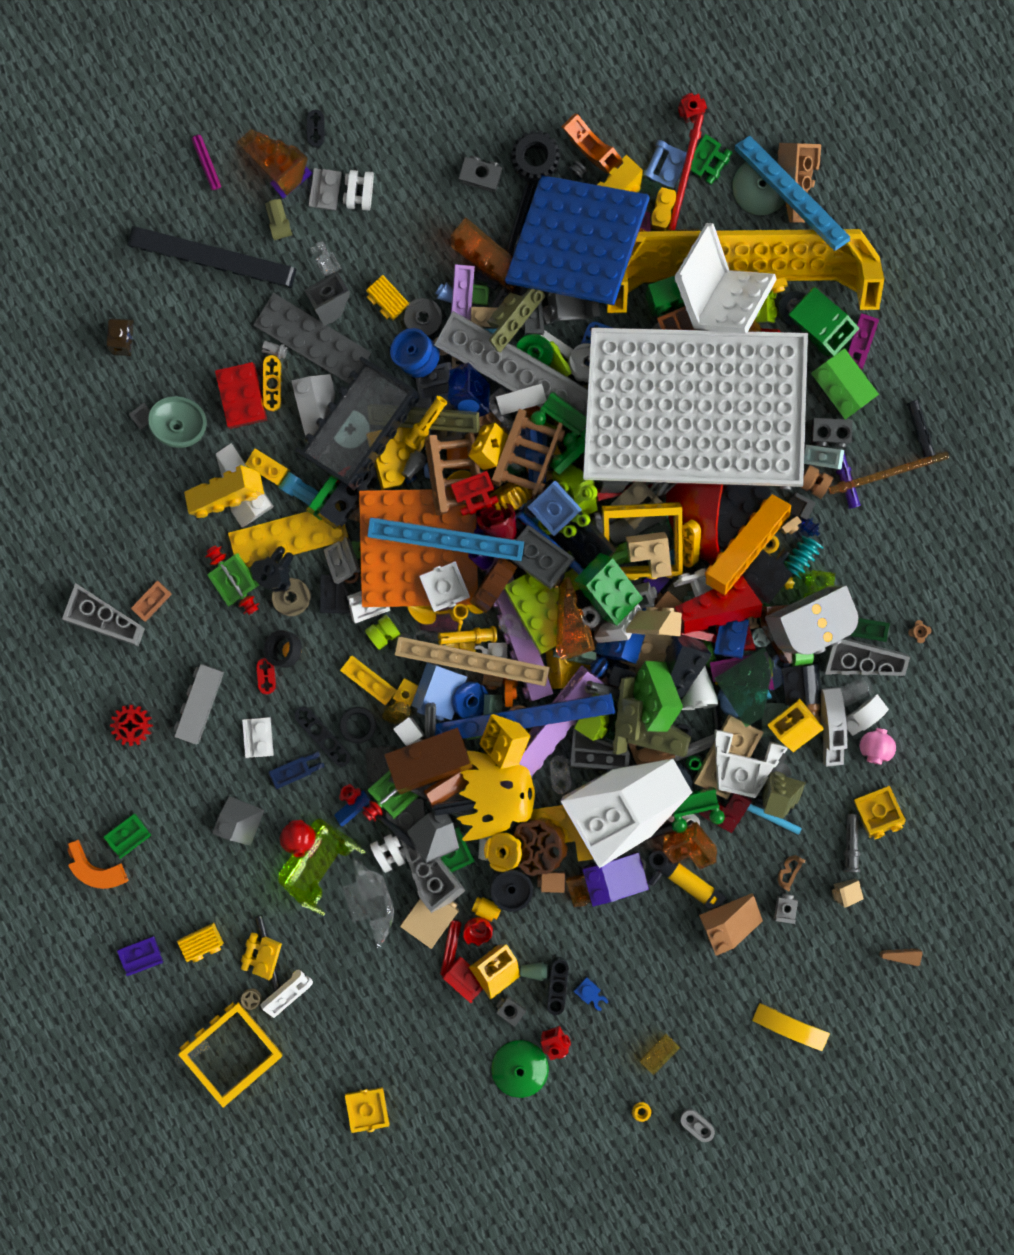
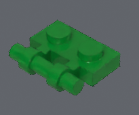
[690,134,732,185]

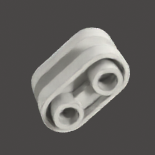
[343,170,374,211]
[370,834,407,873]

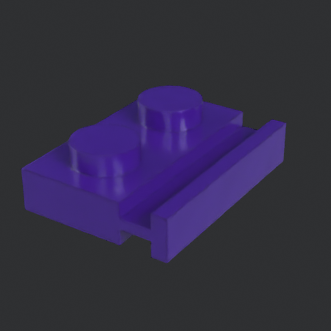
[117,936,164,976]

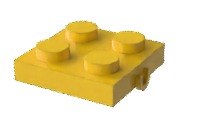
[345,1087,390,1133]

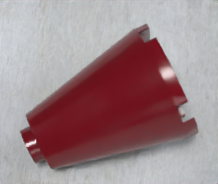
[477,503,517,540]

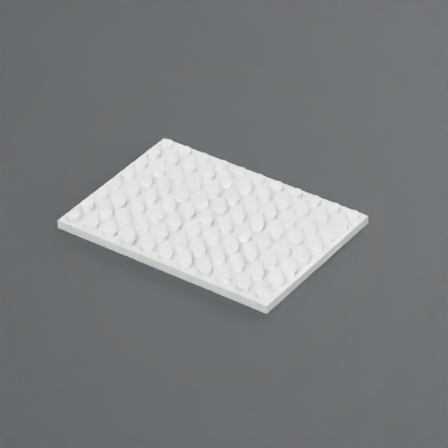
[583,328,808,487]

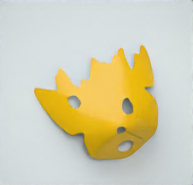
[457,751,535,841]

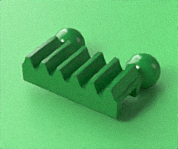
[531,392,587,447]
[672,787,725,833]

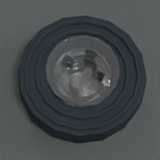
[777,291,805,326]

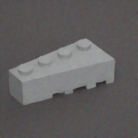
[823,638,910,676]

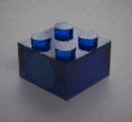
[447,362,490,417]

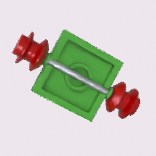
[205,545,259,615]
[362,770,419,821]

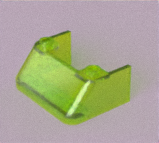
[278,819,366,916]

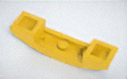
[752,1003,830,1051]

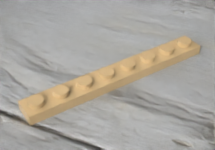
[395,637,550,686]

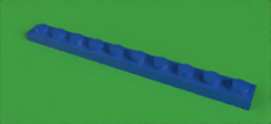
[435,693,615,739]

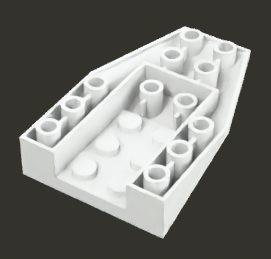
[561,758,692,868]

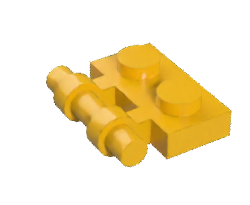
[241,933,282,980]

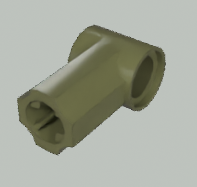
[265,199,293,240]

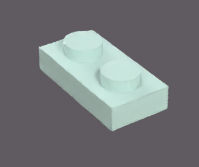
[804,445,844,469]

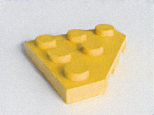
[367,427,426,490]

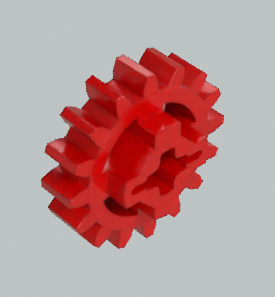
[110,704,153,746]

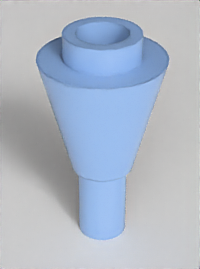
[435,282,453,303]

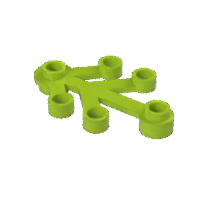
[538,482,597,537]

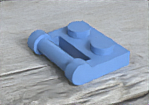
[642,140,686,190]

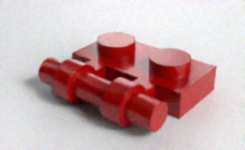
[451,471,499,516]

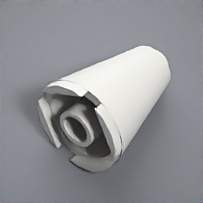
[681,665,718,710]

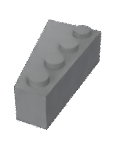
[62,583,145,647]

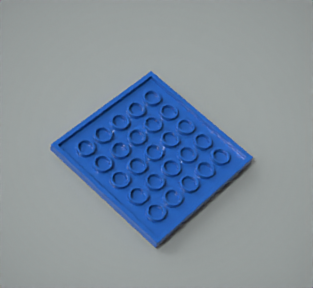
[505,175,650,305]

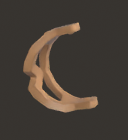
[777,855,806,891]

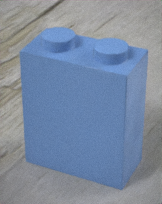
[411,662,467,721]

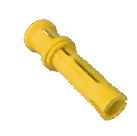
[404,396,447,450]
[438,626,497,645]

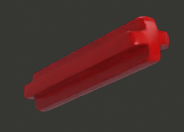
[440,920,461,976]

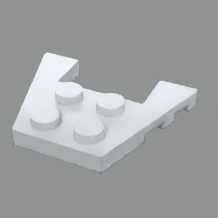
[714,729,788,798]

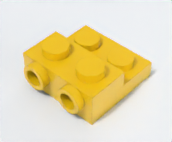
[854,786,905,839]

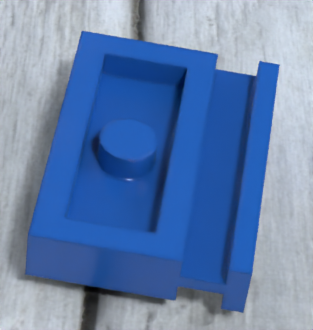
[714,619,749,659]

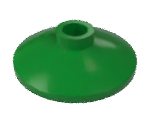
[516,334,554,366]

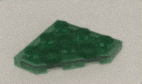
[714,647,774,727]

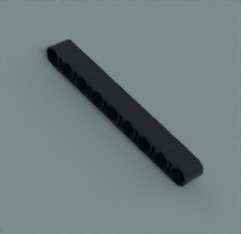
[127,226,297,288]

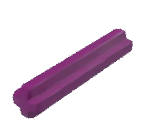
[192,135,221,190]

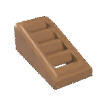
[879,949,923,966]

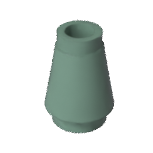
[521,962,549,981]

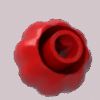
[280,820,316,857]

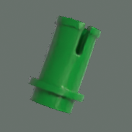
[686,755,701,770]

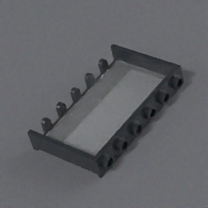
[295,356,420,491]

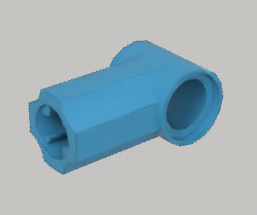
[278,471,318,505]

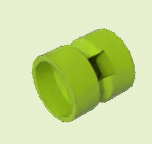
[365,615,401,650]

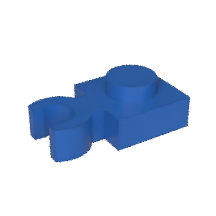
[574,977,608,1011]

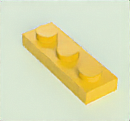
[340,655,397,706]

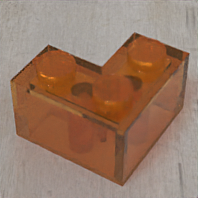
[663,822,717,870]

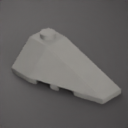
[401,840,466,913]

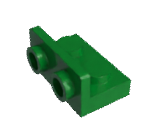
[306,476,338,520]

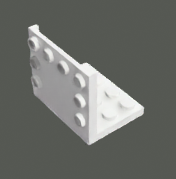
[675,223,777,334]

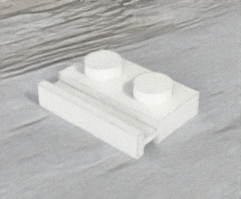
[347,591,390,623]
[242,717,274,758]

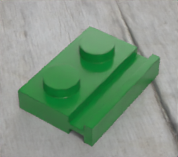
[104,814,152,859]

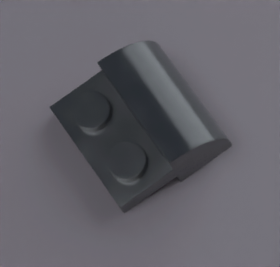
[781,662,821,706]

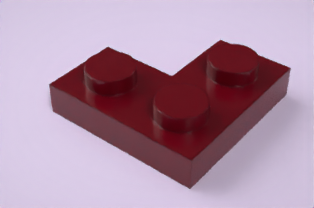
[699,793,752,833]

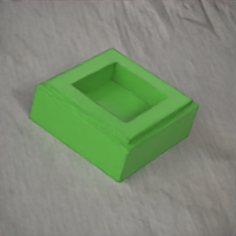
[472,284,489,306]

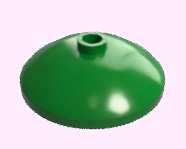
[491,1040,549,1098]

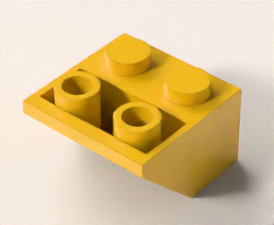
[768,698,824,752]
[479,714,530,769]
[469,944,520,999]

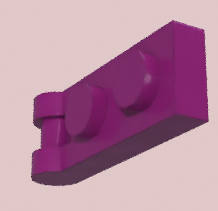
[848,313,879,370]

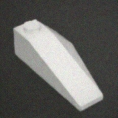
[216,443,274,528]

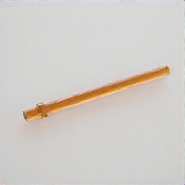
[829,451,949,495]

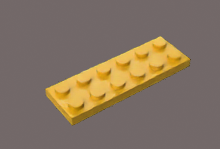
[228,503,349,567]

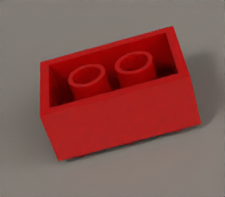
[215,362,268,429]

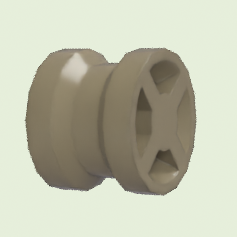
[241,988,261,1010]

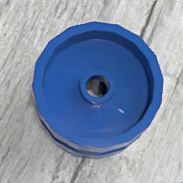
[390,328,440,378]

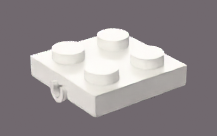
[419,561,470,612]

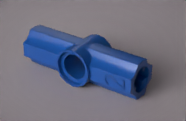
[525,428,546,483]

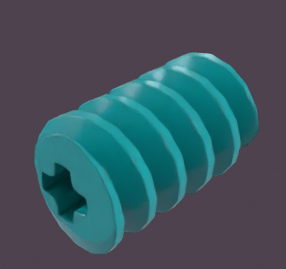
[783,536,824,579]

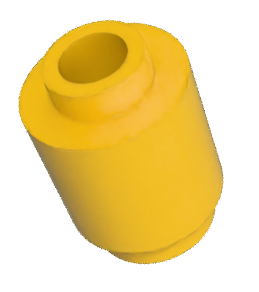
[471,897,501,922]

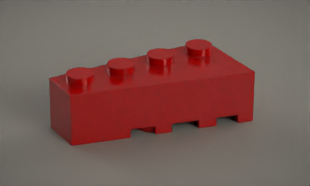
[674,576,762,634]

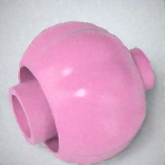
[859,728,896,765]

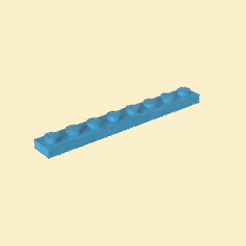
[734,136,850,251]
[367,517,524,561]

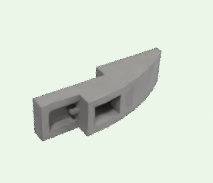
[820,687,847,767]

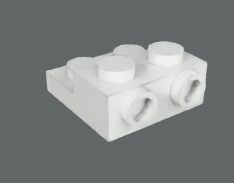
[595,604,643,643]

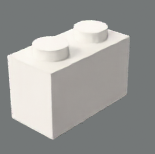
[394,717,425,746]

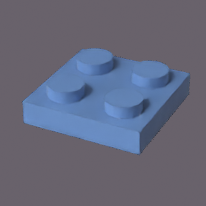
[528,481,582,536]

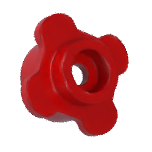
[339,784,361,805]

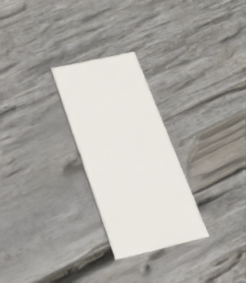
[496,384,547,415]

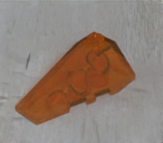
[238,129,308,195]

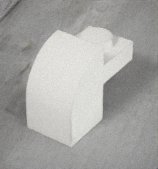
[846,694,889,736]

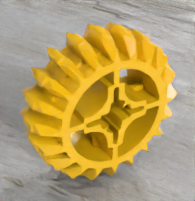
[484,482,533,511]

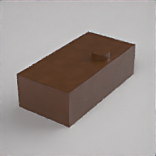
[384,727,473,795]

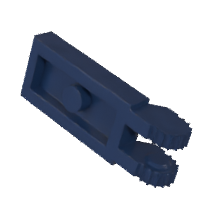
[268,752,325,789]

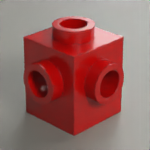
[678,93,707,123]
[541,1025,571,1060]

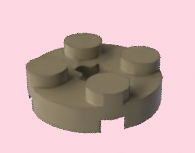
[272,578,311,616]

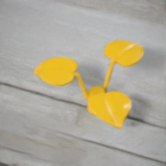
[407,604,484,652]

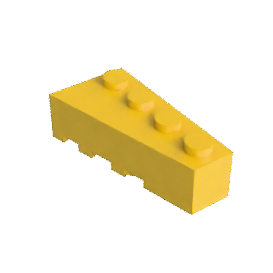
[597,155,643,192]
[184,465,264,518]

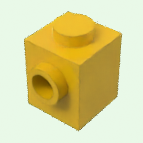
[393,678,418,709]

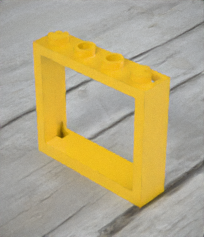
[602,502,683,580]
[178,1002,283,1108]

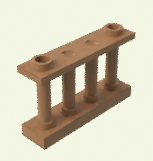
[492,409,565,499]
[424,433,483,515]

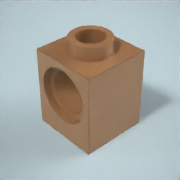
[537,871,565,893]

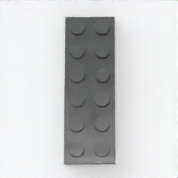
[254,293,372,385]

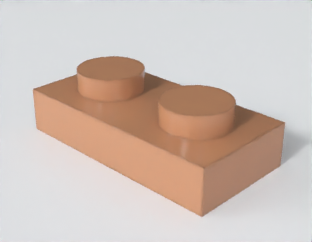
[131,581,172,622]

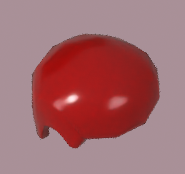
[463,917,493,946]

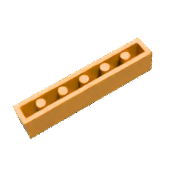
[705,494,791,595]

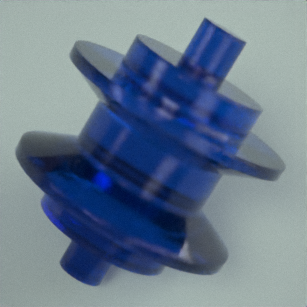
[800,517,820,537]

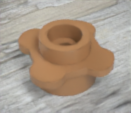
[908,620,931,643]

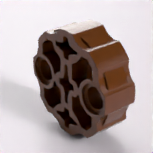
[470,558,518,613]
[513,817,568,876]

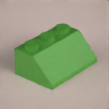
[811,348,879,420]

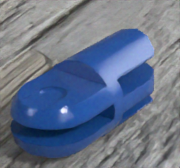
[590,654,610,677]

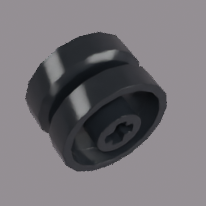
[490,867,533,912]

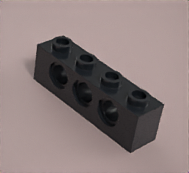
[316,452,378,529]

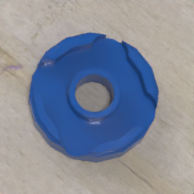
[452,681,488,718]

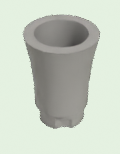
[578,604,604,631]

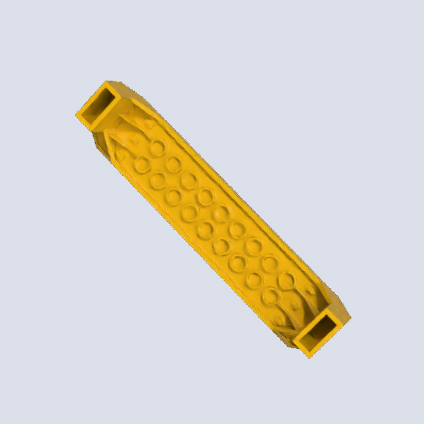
[607,229,884,313]

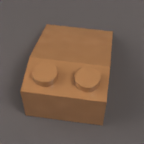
[699,893,763,956]

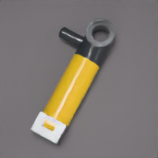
[648,849,726,910]

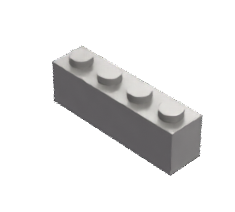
[174,664,224,745]

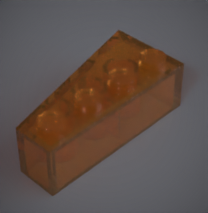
[451,217,517,292]

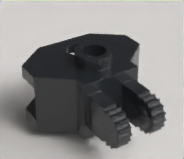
[251,546,294,592]

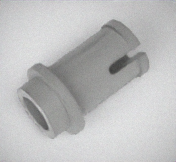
[262,341,287,359]

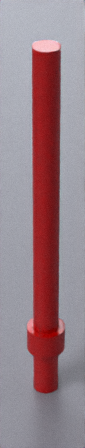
[668,114,704,231]

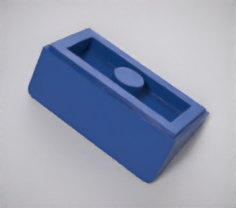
[335,791,371,826]

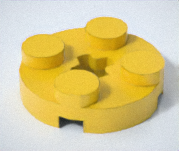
[484,832,522,872]

